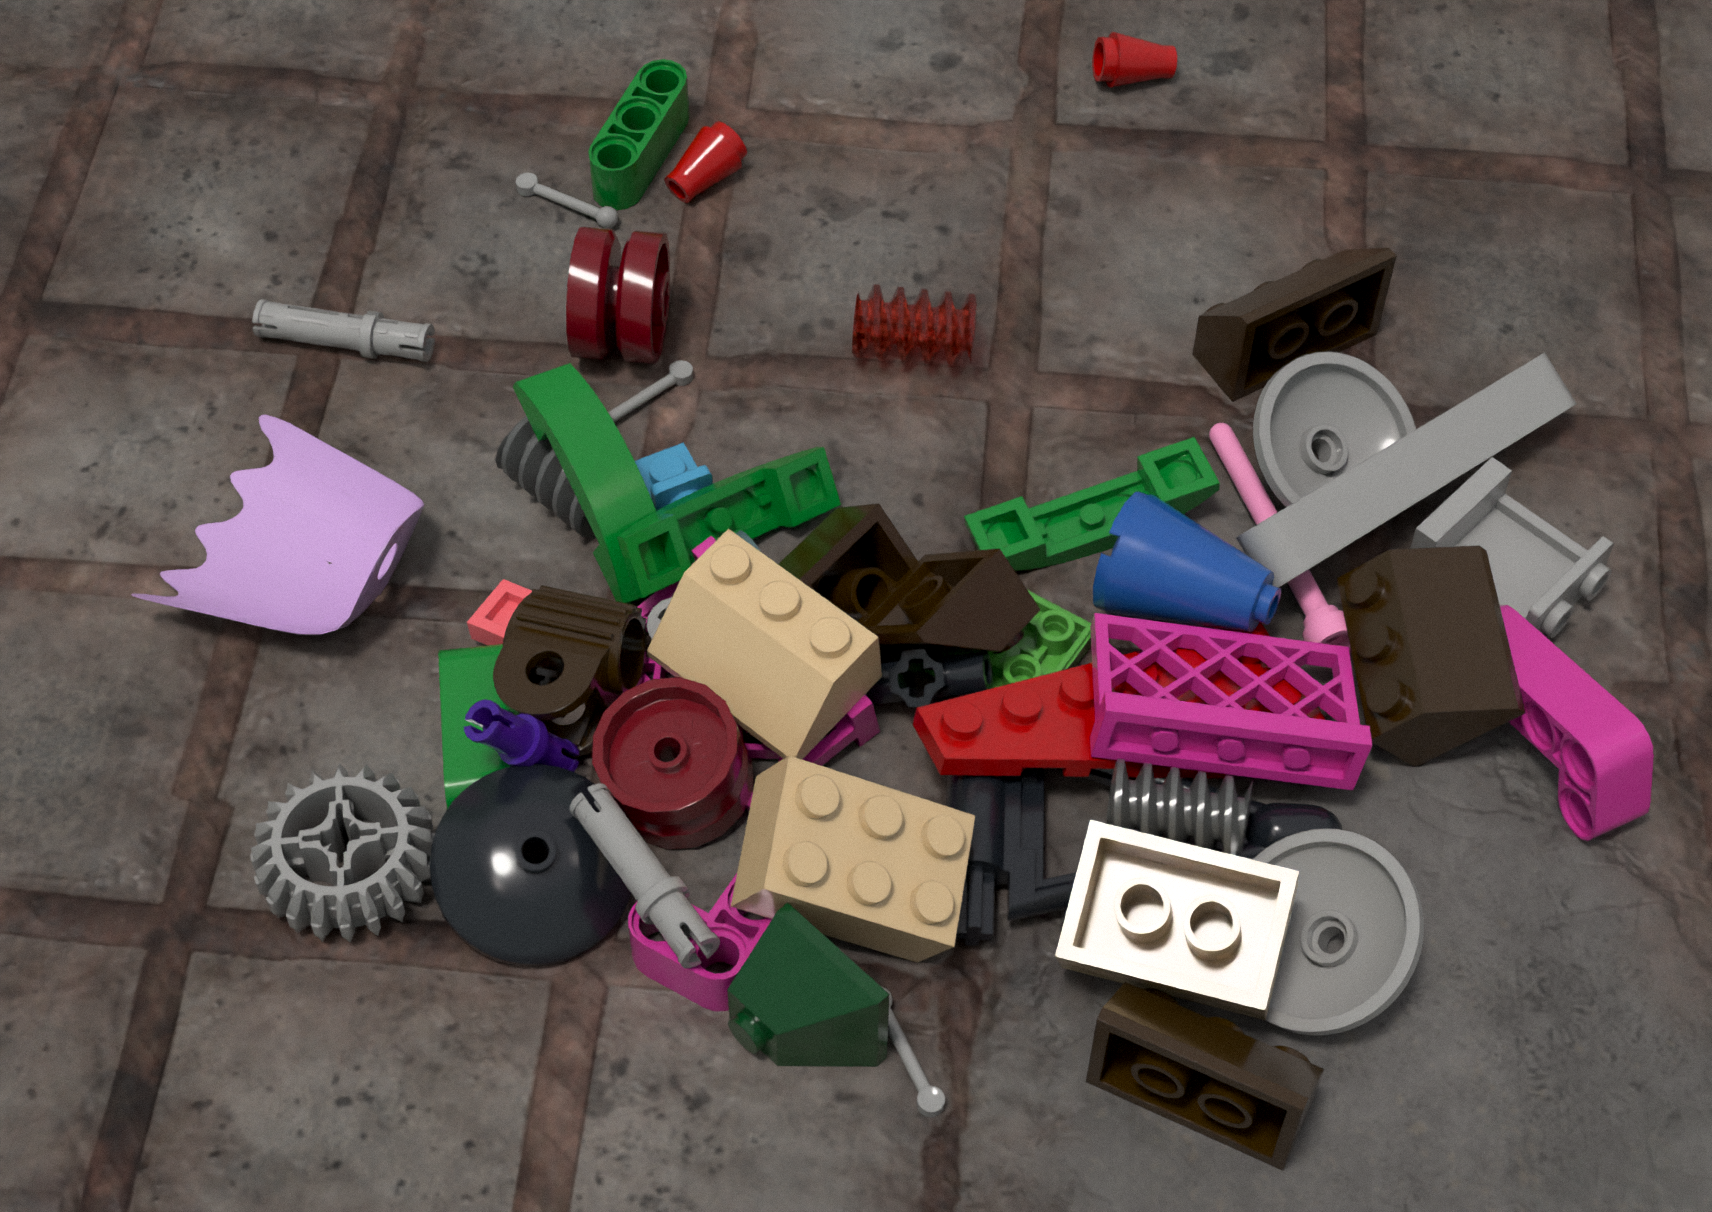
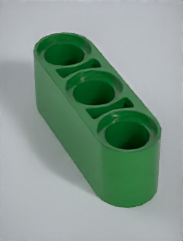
[588,59,690,211]
[438,644,512,809]

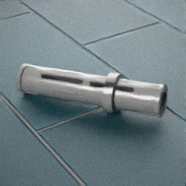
[252,299,435,362]
[569,783,720,968]

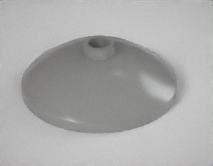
[1253,352,1416,507]
[1253,829,1424,1036]

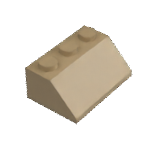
[647,529,882,759]

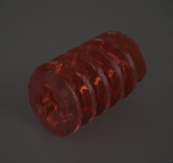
[852,284,977,367]

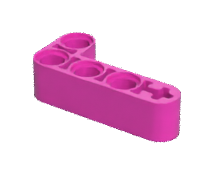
[1500,605,1654,841]
[628,873,772,1012]

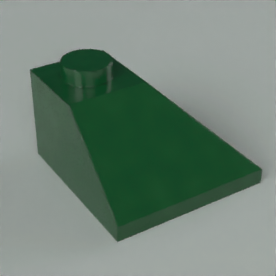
[727,902,889,1067]

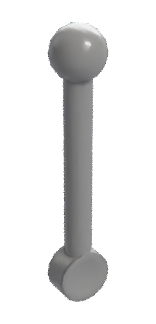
[516,173,618,229]
[608,360,693,423]
[882,987,945,1118]

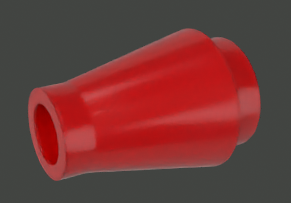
[1092,32,1177,88]
[664,121,747,203]

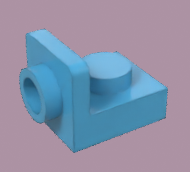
[635,442,713,511]

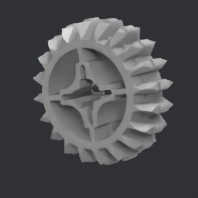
[250,763,435,942]

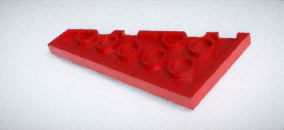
[912,622,1326,779]

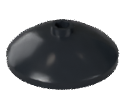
[430,764,631,967]

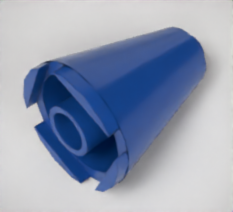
[1093,491,1281,633]

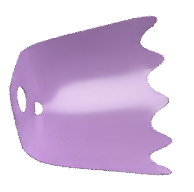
[131,415,424,635]

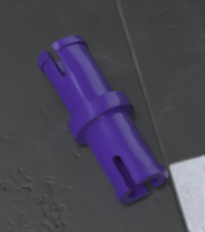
[464,699,579,772]

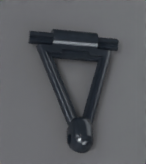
[946,768,1343,946]

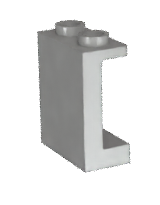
[1410,457,1614,638]

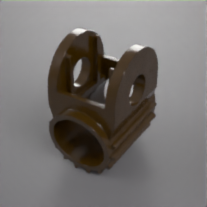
[493,585,648,759]

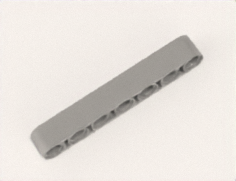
[1236,352,1577,587]

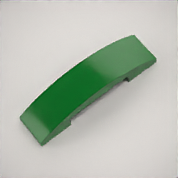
[513,363,656,604]
[964,437,1220,571]
[617,447,841,598]

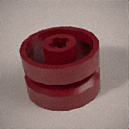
[566,227,670,364]
[592,677,753,850]

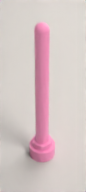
[1209,423,1351,653]

